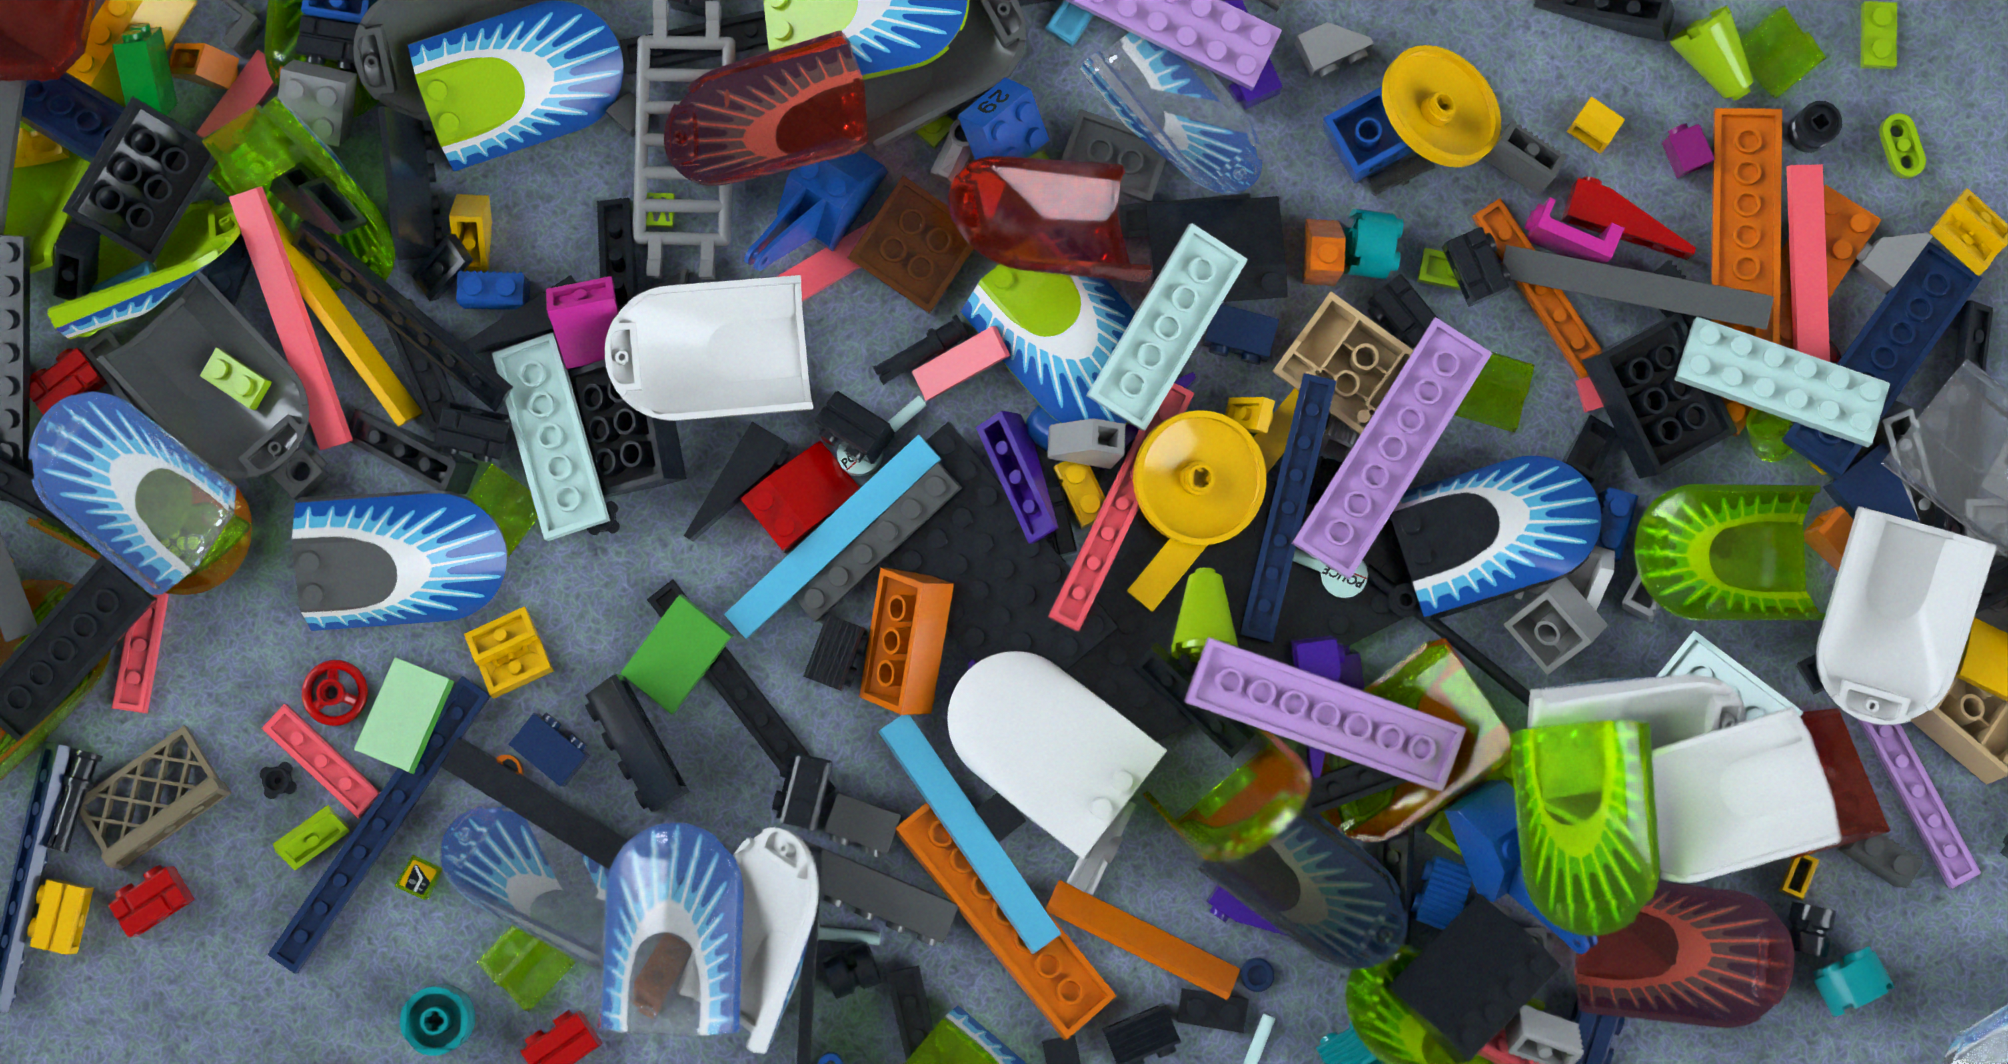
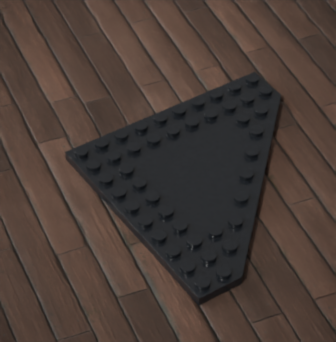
[1066,479,1413,742]

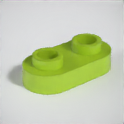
[1879,113,1926,179]

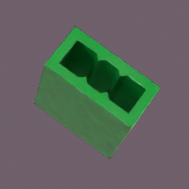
[112,23,178,115]

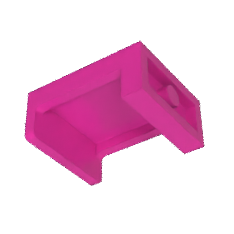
[1524,197,1624,264]
[546,276,620,369]

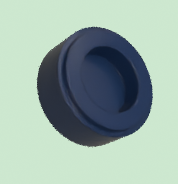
[1240,958,1274,992]

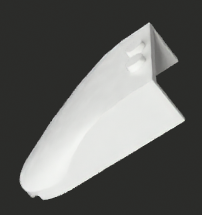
[948,651,1167,859]

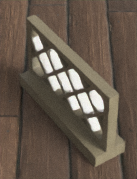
[80,725,232,870]

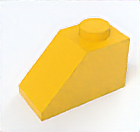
[449,194,492,272]

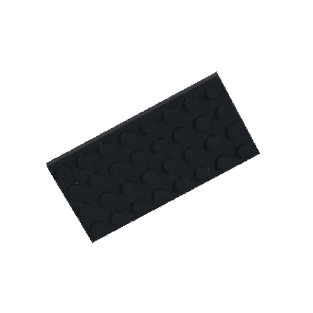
[888,422,1119,672]

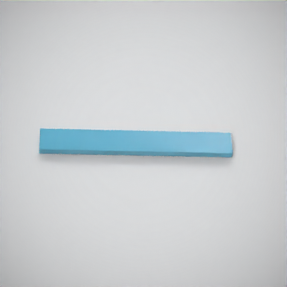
[724,434,942,639]
[878,715,1062,954]

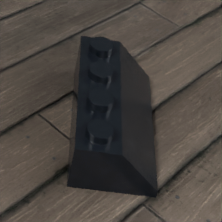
[585,674,690,812]

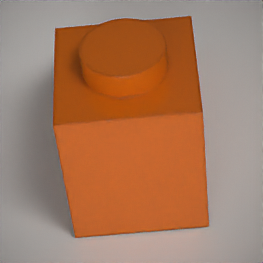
[169,43,240,89]

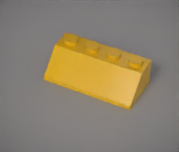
[62,0,198,108]

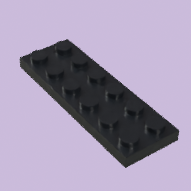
[0,554,157,746]

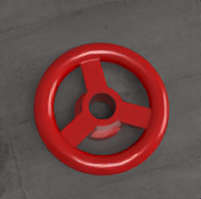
[302,660,368,726]

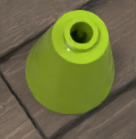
[1670,5,1754,101]
[1171,568,1238,663]

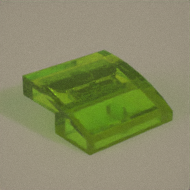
[1740,6,1826,98]
[202,103,296,195]
[1454,352,1535,433]
[466,463,538,557]
[476,918,576,1012]

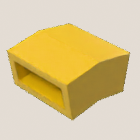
[1567,96,1625,154]
[1779,853,1819,900]

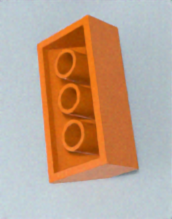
[859,568,954,715]

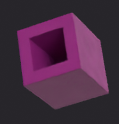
[1661,123,1715,179]

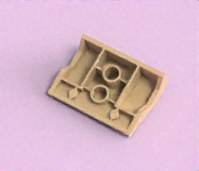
[1272,292,1414,435]
[1910,677,2008,785]

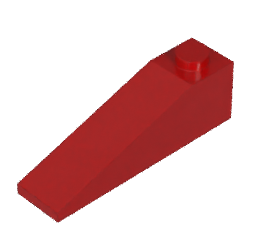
[1561,176,1696,260]

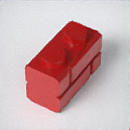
[29,347,107,417]
[109,864,195,938]
[520,1009,603,1064]

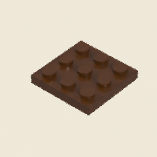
[847,175,985,314]

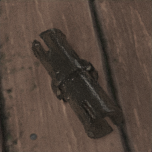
[1366,154,1435,196]

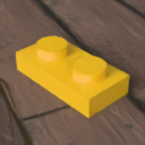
[1225,397,1275,433]

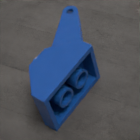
[744,133,888,271]
[1444,780,1597,954]

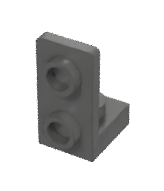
[221,0,265,56]

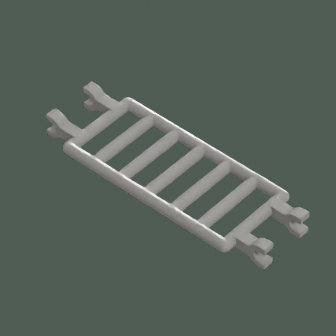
[633,0,736,280]

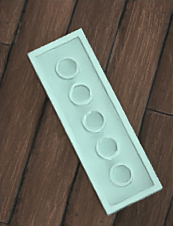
[1086,223,1248,431]
[1674,316,1890,447]
[492,332,610,541]

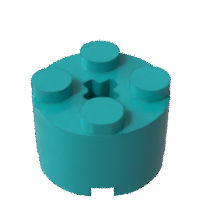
[1343,208,1404,279]
[1812,946,1895,1017]
[400,984,476,1056]

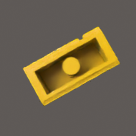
[1053,461,1105,530]
[27,879,94,955]

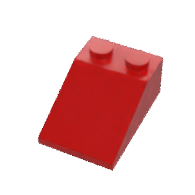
[740,440,860,553]

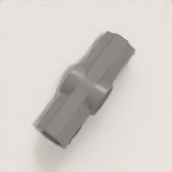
[930,95,983,187]
[1066,800,1136,895]

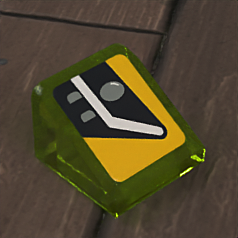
[395,855,443,900]

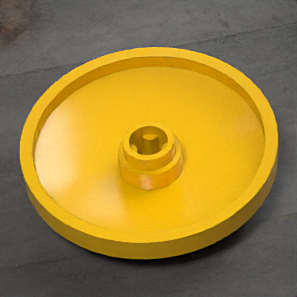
[1382,45,1501,167]
[1133,410,1266,545]

